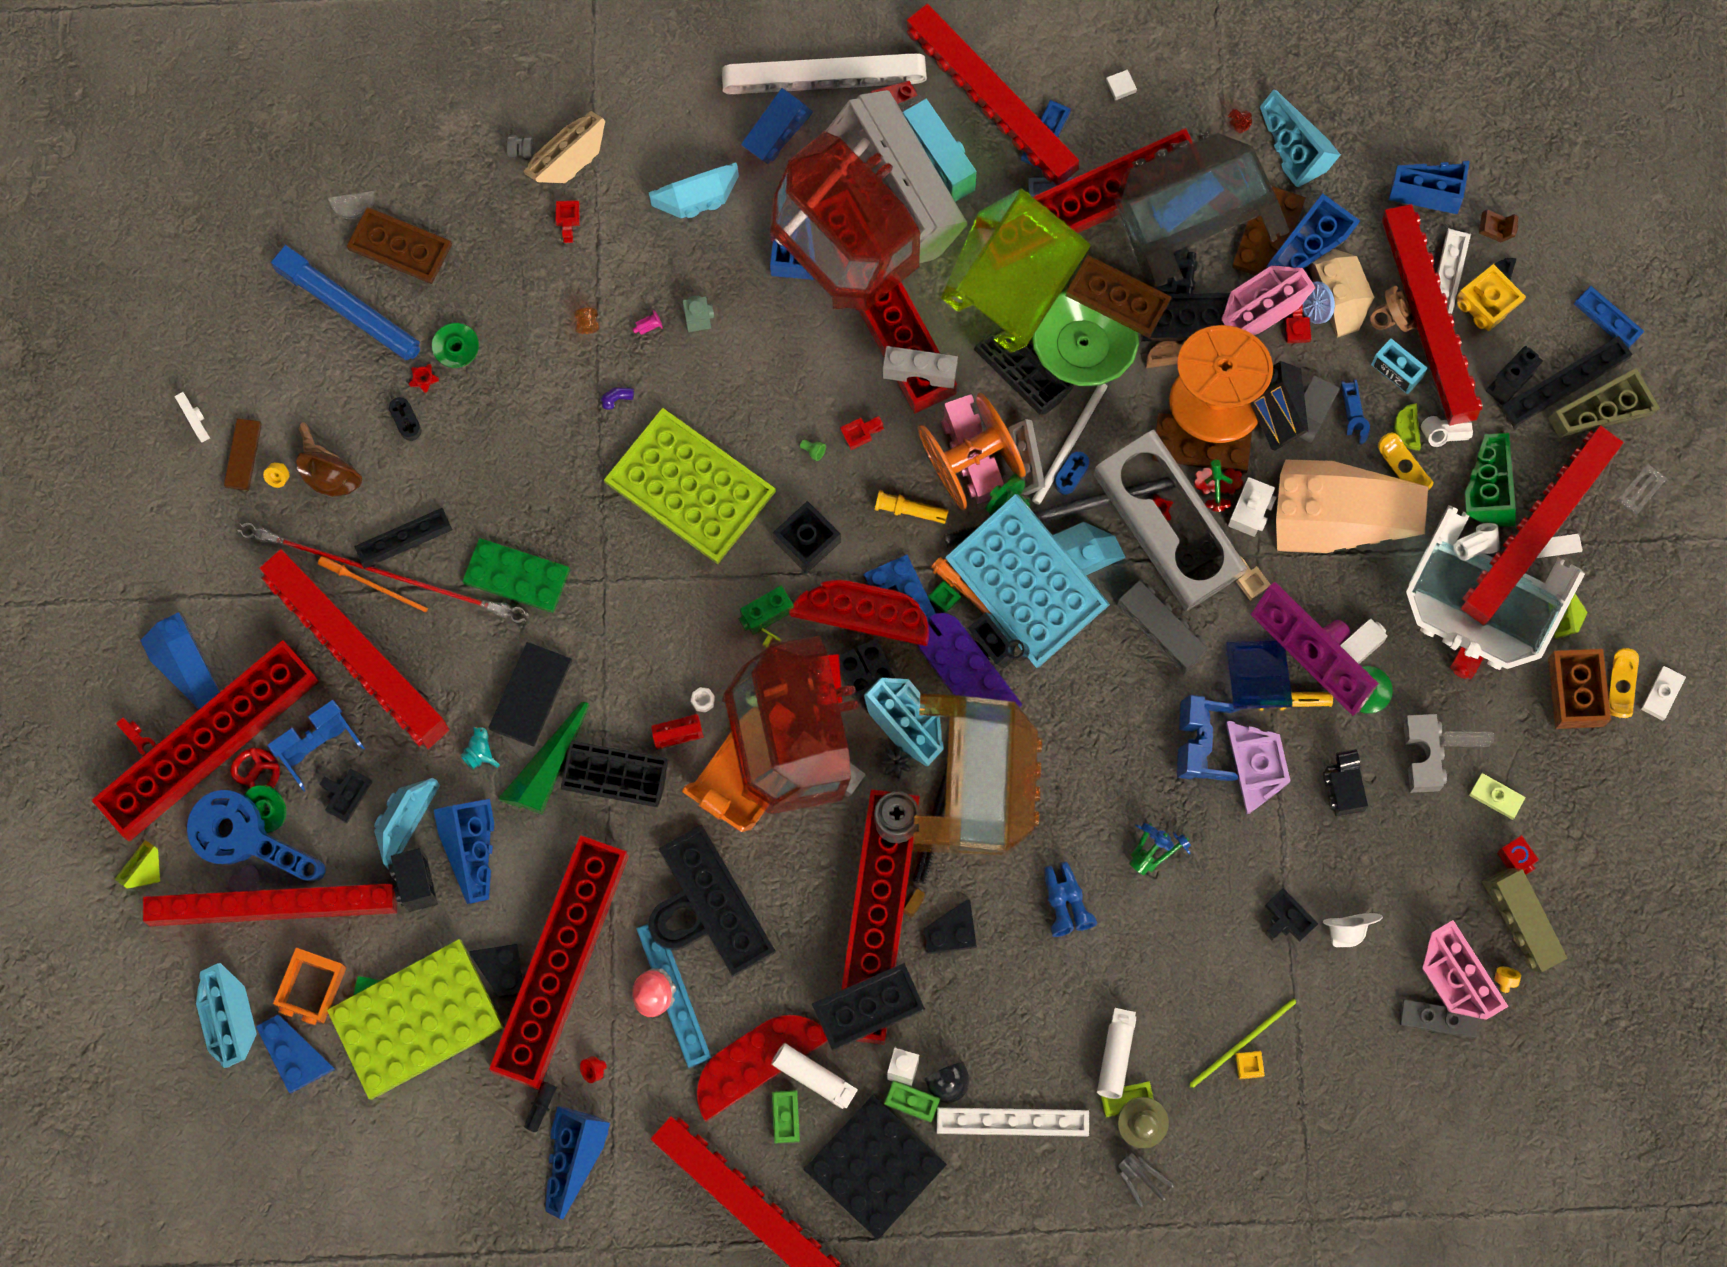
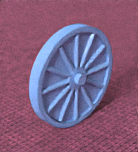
[1302,281,1335,324]

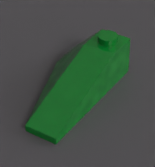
[1465,433,1516,527]

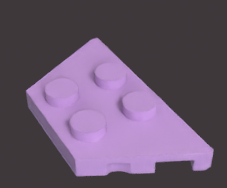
[1226,721,1290,814]

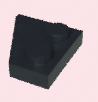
[924,900,977,954]
[470,944,523,998]

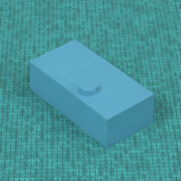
[903,98,977,202]

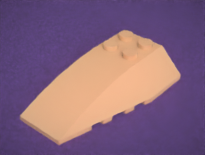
[1276,459,1429,553]

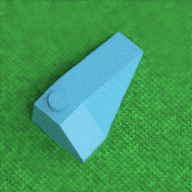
[1260,90,1341,187]

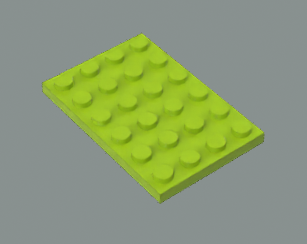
[604,408,776,564]
[327,939,504,1100]

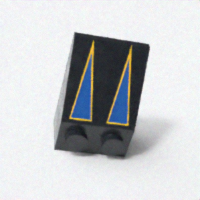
[1250,361,1309,451]

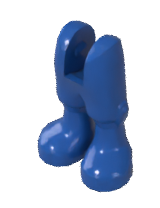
[1044,862,1098,937]

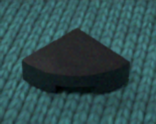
[1494,258,1516,280]

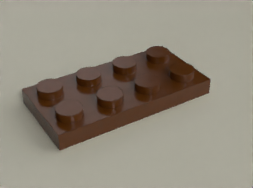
[1232,183,1306,276]
[347,207,452,284]
[1065,255,1172,338]
[1152,413,1252,473]

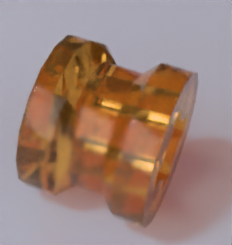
[574,308,599,334]

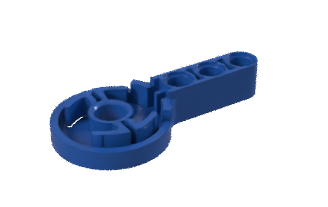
[187,790,326,882]

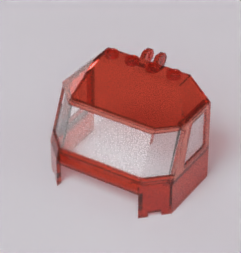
[770,131,920,311]

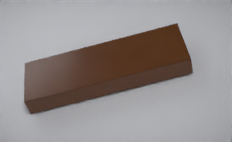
[224,418,262,491]

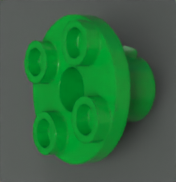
[985,474,1030,516]

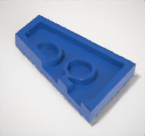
[256,1015,336,1094]

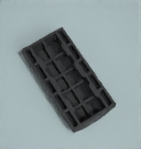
[974,320,1074,415]
[561,740,668,808]

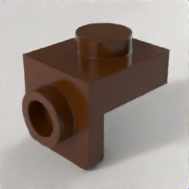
[1479,210,1519,243]

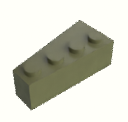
[1548,368,1660,438]
[1481,868,1568,972]

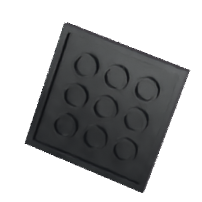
[803,1095,947,1241]

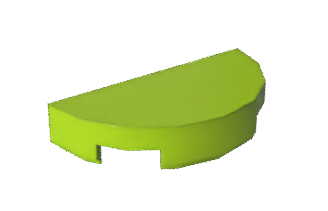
[1394,403,1421,451]

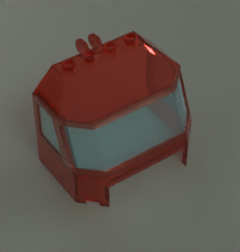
[722,636,859,814]

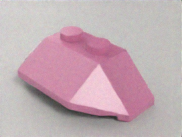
[1222,266,1315,335]
[1422,920,1508,1020]

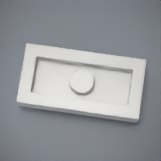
[175,392,210,442]
[1641,666,1686,721]

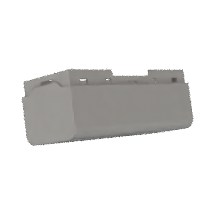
[820,90,968,267]
[1094,430,1248,612]

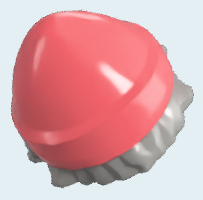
[632,968,676,1017]

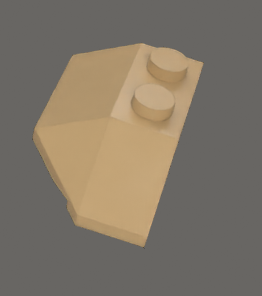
[524,111,605,183]
[1307,249,1374,338]

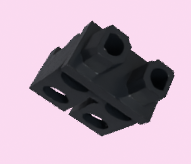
[1486,346,1543,405]
[839,638,896,713]

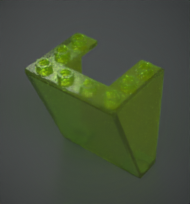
[941,188,1091,353]

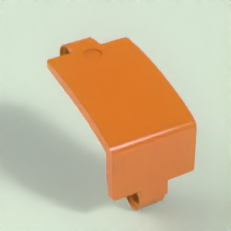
[682,702,800,832]

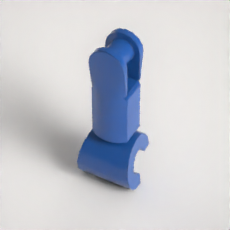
[1341,379,1370,445]

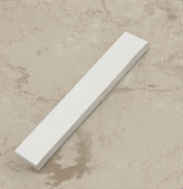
[937,1107,1089,1137]

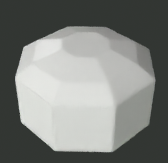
[691,687,715,712]

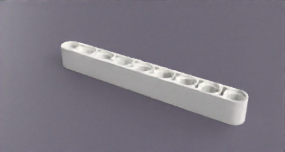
[722,54,927,94]

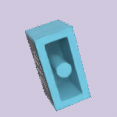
[1371,339,1428,394]

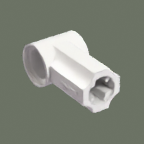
[1421,416,1473,447]
[1454,523,1500,561]

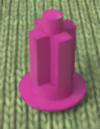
[633,310,663,335]

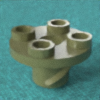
[1118,1097,1169,1148]

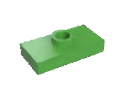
[884,1080,940,1123]
[772,1090,800,1144]

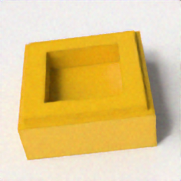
[1235,1051,1265,1079]

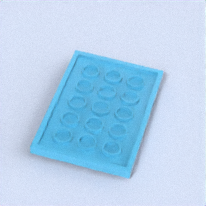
[945,494,1110,668]

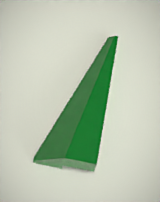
[499,702,589,815]

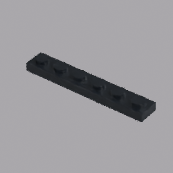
[1500,336,1633,428]

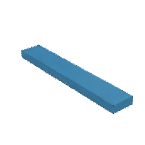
[636,923,711,1068]

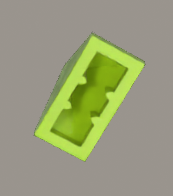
[1549,594,1588,639]
[114,840,160,889]

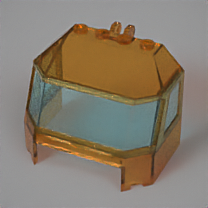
[913,693,1042,856]

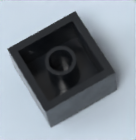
[773,501,841,574]
[388,848,438,912]

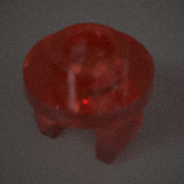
[1228,109,1252,133]

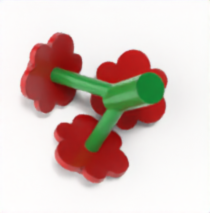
[1194,459,1243,512]

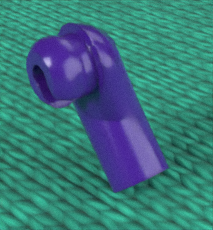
[601,387,634,410]

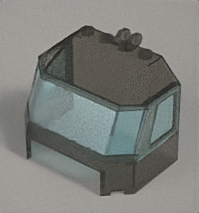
[1114,130,1290,287]

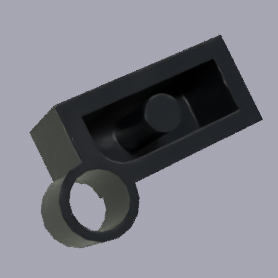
[968,612,1030,668]
[1323,749,1368,816]

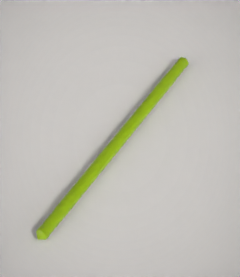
[1190,999,1296,1088]

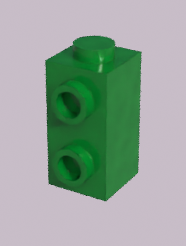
[738,585,794,635]

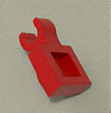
[556,201,580,243]
[1285,305,1311,343]
[840,416,884,450]
[116,717,157,756]

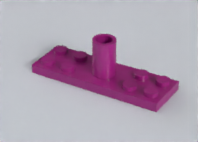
[1251,582,1379,716]

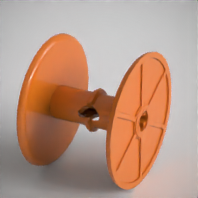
[1169,325,1273,443]
[918,393,1026,510]

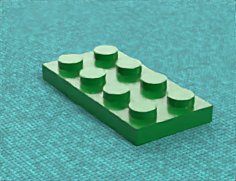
[462,538,570,613]

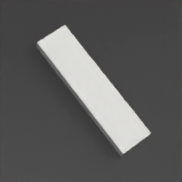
[1437,228,1471,314]

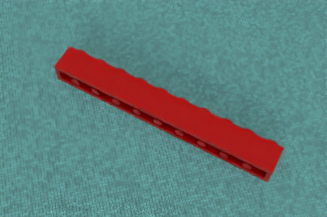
[907,3,1079,186]
[1382,204,1482,426]
[1460,425,1624,626]
[143,884,397,926]
[651,1116,841,1267]

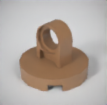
[1370,286,1416,332]

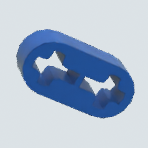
[1055,452,1089,494]

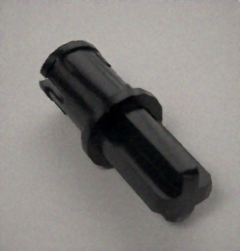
[524,1081,557,1133]

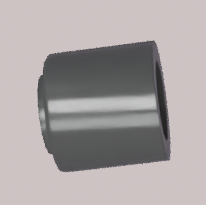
[874,791,919,843]

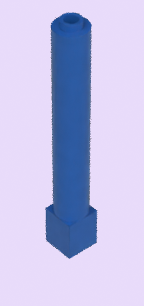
[271,245,420,360]

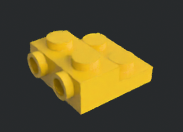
[1456,264,1526,332]

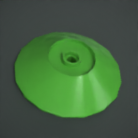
[1032,290,1139,386]

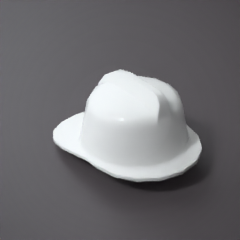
[1323,913,1383,947]

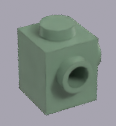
[683,296,714,332]

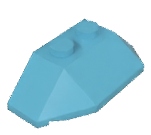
[648,163,739,218]
[1053,522,1125,575]
[864,678,944,766]
[374,778,440,869]
[196,963,257,1068]

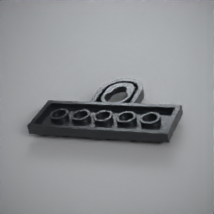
[649,825,776,977]

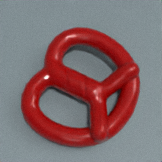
[230,748,280,789]

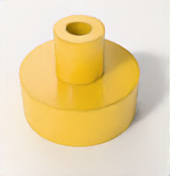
[263,463,290,488]
[1494,967,1521,993]

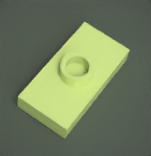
[1469,773,1526,820]

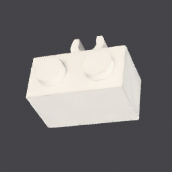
[1228,477,1276,537]

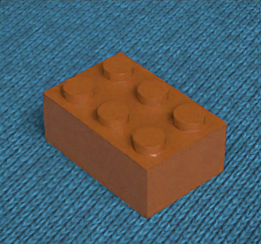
[1548,649,1611,729]

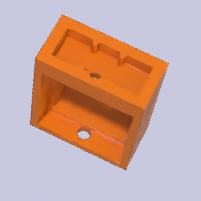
[273,948,346,1025]

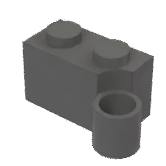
[1298,376,1340,444]

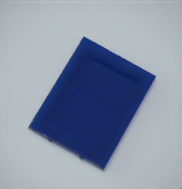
[1226,641,1293,709]

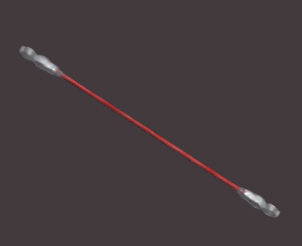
[237,523,529,623]

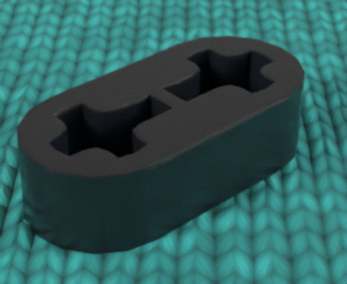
[389,397,422,441]

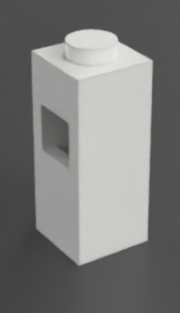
[1340,619,1387,664]
[887,1048,919,1087]

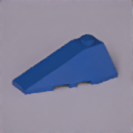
[545,1106,610,1219]

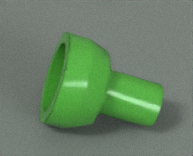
[800,439,826,461]

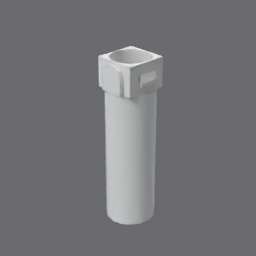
[1097,1008,1136,1099]
[771,1043,858,1109]

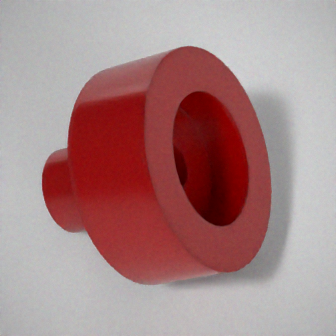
[580,1056,607,1083]

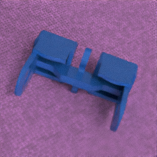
[1177,695,1242,781]
[267,699,365,792]

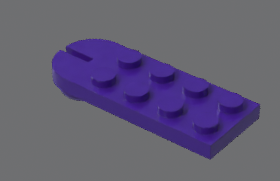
[917,613,1022,734]

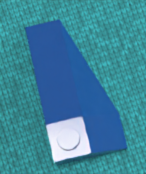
[1266,193,1360,268]
[140,612,220,709]
[434,799,494,904]

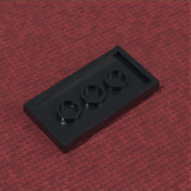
[1141,293,1230,342]
[812,963,925,1051]

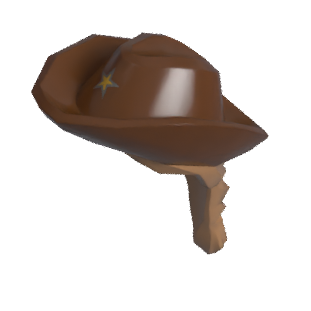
[296,422,362,497]

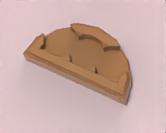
[1146,341,1182,368]

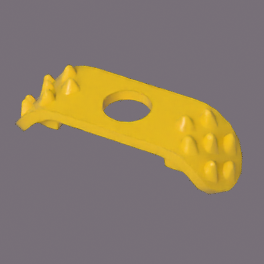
[1378,432,1434,490]
[1609,648,1639,718]

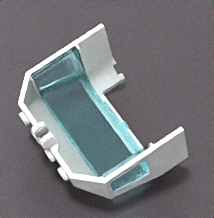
[1406,505,1585,670]

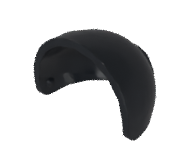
[925,1062,969,1103]

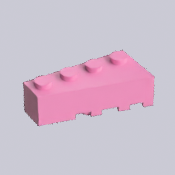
[941,394,1004,504]

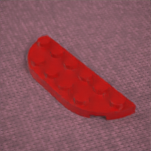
[789,580,929,646]
[697,1015,828,1122]

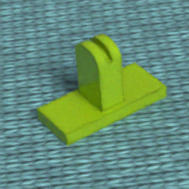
[762,628,782,648]

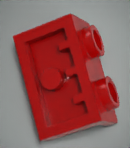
[651,714,704,750]

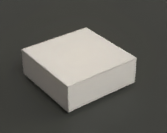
[1106,70,1137,100]

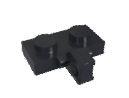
[319,768,372,824]
[1265,888,1318,942]

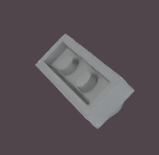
[1008,419,1045,495]

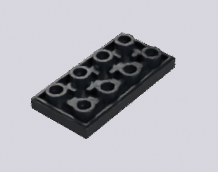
[488,642,572,747]

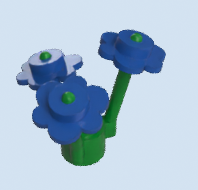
[1129,822,1191,875]

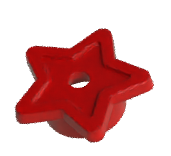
[409,364,439,393]
[1153,494,1173,521]

